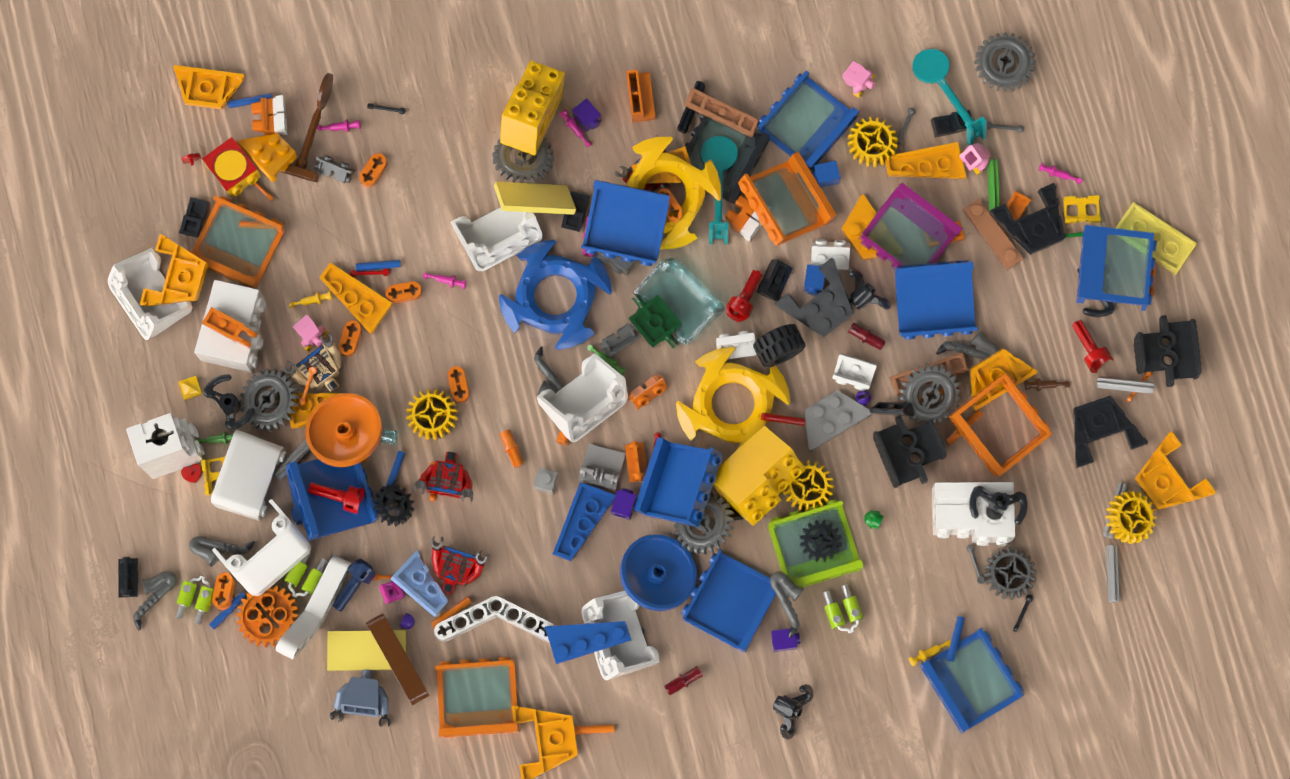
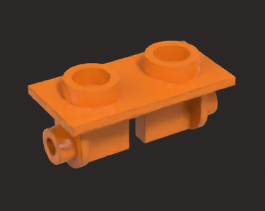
[628,374,668,410]
[625,441,647,482]

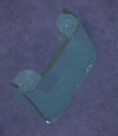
[633,257,725,346]

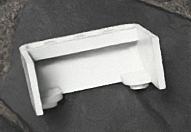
[212,499,311,596]

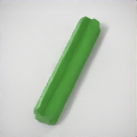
[987,159,1000,211]

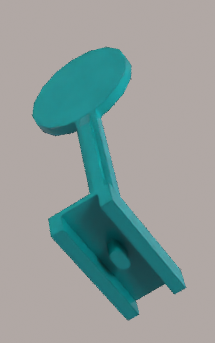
[912,49,987,145]
[700,136,738,244]

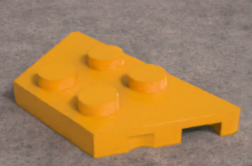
[173,65,245,109]
[237,133,297,182]
[841,194,904,260]
[970,348,1038,411]

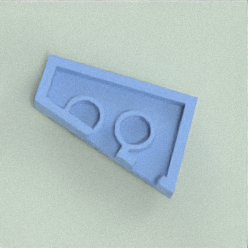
[391,550,448,617]

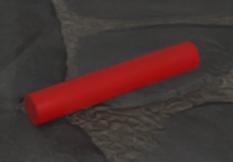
[761,413,805,426]

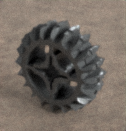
[983,547,1037,600]

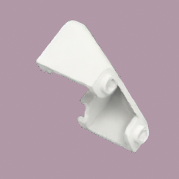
[450,207,543,271]
[108,248,193,340]
[537,353,628,442]
[211,430,286,521]
[582,591,660,680]

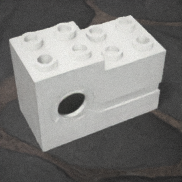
[194,280,266,373]
[126,413,205,479]
[932,482,1015,546]

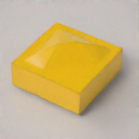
[178,376,203,401]

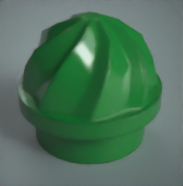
[864,510,884,529]

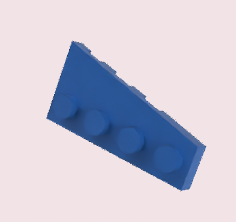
[545,621,632,665]

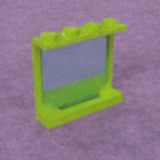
[768,499,864,588]

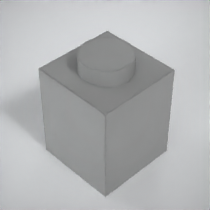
[533,468,558,495]

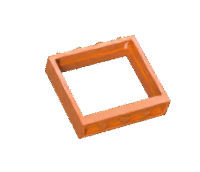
[947,373,1052,477]

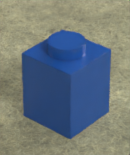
[811,161,840,188]
[803,264,825,295]

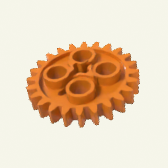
[236,585,299,648]

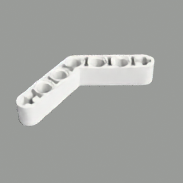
[276,555,352,660]
[434,596,555,642]

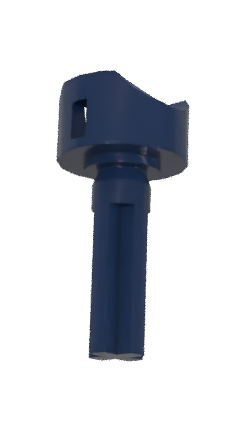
[332,559,375,612]

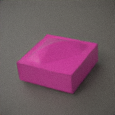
[379,581,405,604]

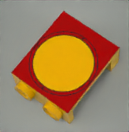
[202,137,261,198]

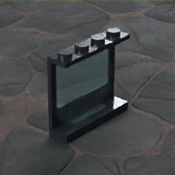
[685,114,770,205]

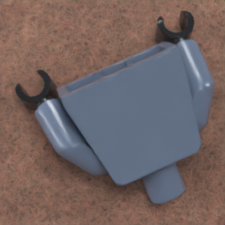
[330,670,391,727]

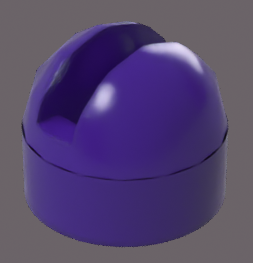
[855,390,871,406]
[399,613,415,629]

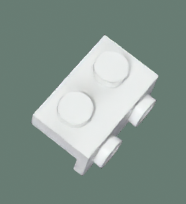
[811,239,850,270]
[716,331,756,360]
[832,353,877,391]

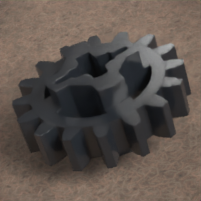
[372,484,415,527]
[800,520,842,562]

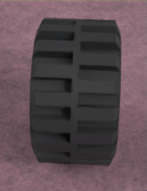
[753,324,806,367]

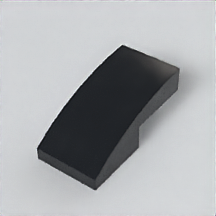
[931,110,972,137]
[561,191,590,232]
[179,197,210,238]

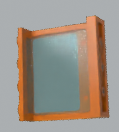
[738,152,837,246]
[187,196,285,289]
[435,657,519,738]

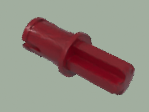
[848,323,886,350]
[664,666,703,695]

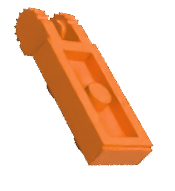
[202,307,258,349]

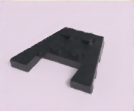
[989,183,1065,255]
[775,257,854,337]
[1073,396,1148,469]

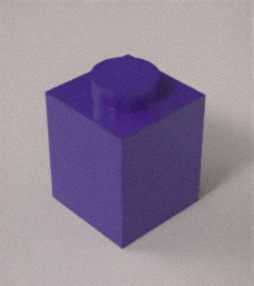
[572,98,602,131]
[611,488,637,520]
[771,628,800,653]

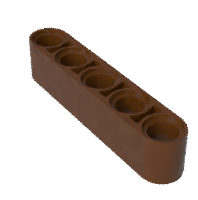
[366,613,430,706]

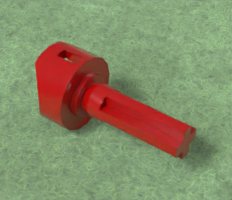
[726,270,763,322]
[1072,320,1114,373]
[308,482,365,514]

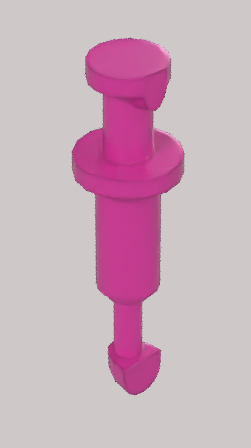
[559,109,592,147]
[317,119,361,132]
[1038,162,1082,184]
[423,273,467,289]

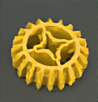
[847,116,898,167]
[406,389,458,440]
[783,460,834,511]
[1105,491,1158,544]

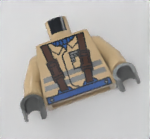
[282,332,341,393]

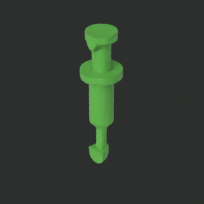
[587,345,626,375]
[196,432,234,445]

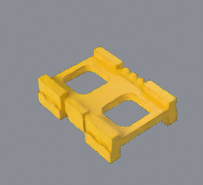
[1063,195,1101,224]
[201,456,226,496]

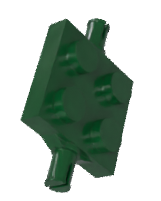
[628,294,682,349]

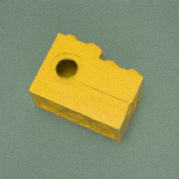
[500,60,565,156]
[713,426,805,526]

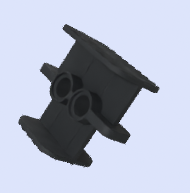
[1133,315,1202,387]
[873,415,946,488]

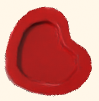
[181,153,201,166]
[181,464,202,483]

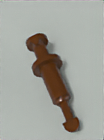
[1024,378,1070,391]

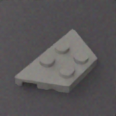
[805,390,873,452]

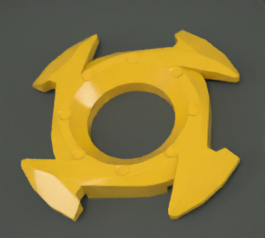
[626,136,721,249]
[676,347,791,450]

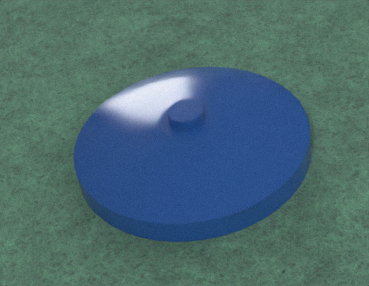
[620,535,697,611]

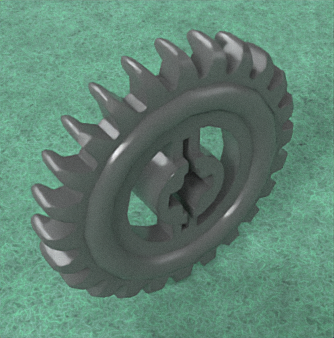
[974,32,1036,92]
[492,138,554,183]
[898,363,962,424]
[240,369,300,431]
[674,492,735,555]

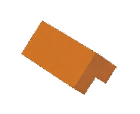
[626,69,655,123]

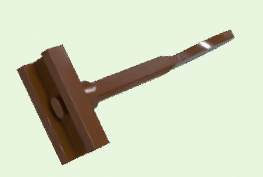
[281,73,333,183]

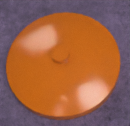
[305,393,383,467]

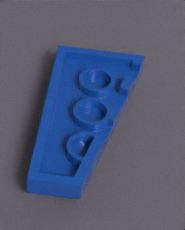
[553,482,616,562]

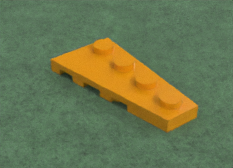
[884,142,966,179]
[319,262,393,335]

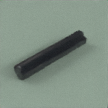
[677,81,705,134]

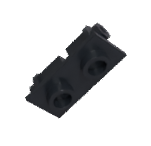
[118,557,138,598]

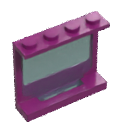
[859,182,963,270]

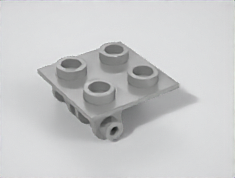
[578,444,626,490]

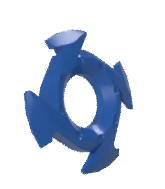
[499,240,612,350]

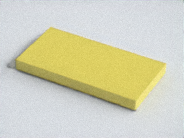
[494,182,576,214]
[1115,202,1197,275]
[327,630,406,671]

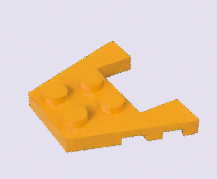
[139,234,208,307]
[1134,431,1216,511]
[512,706,578,779]

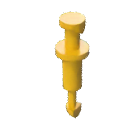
[289,291,333,308]
[909,640,951,666]

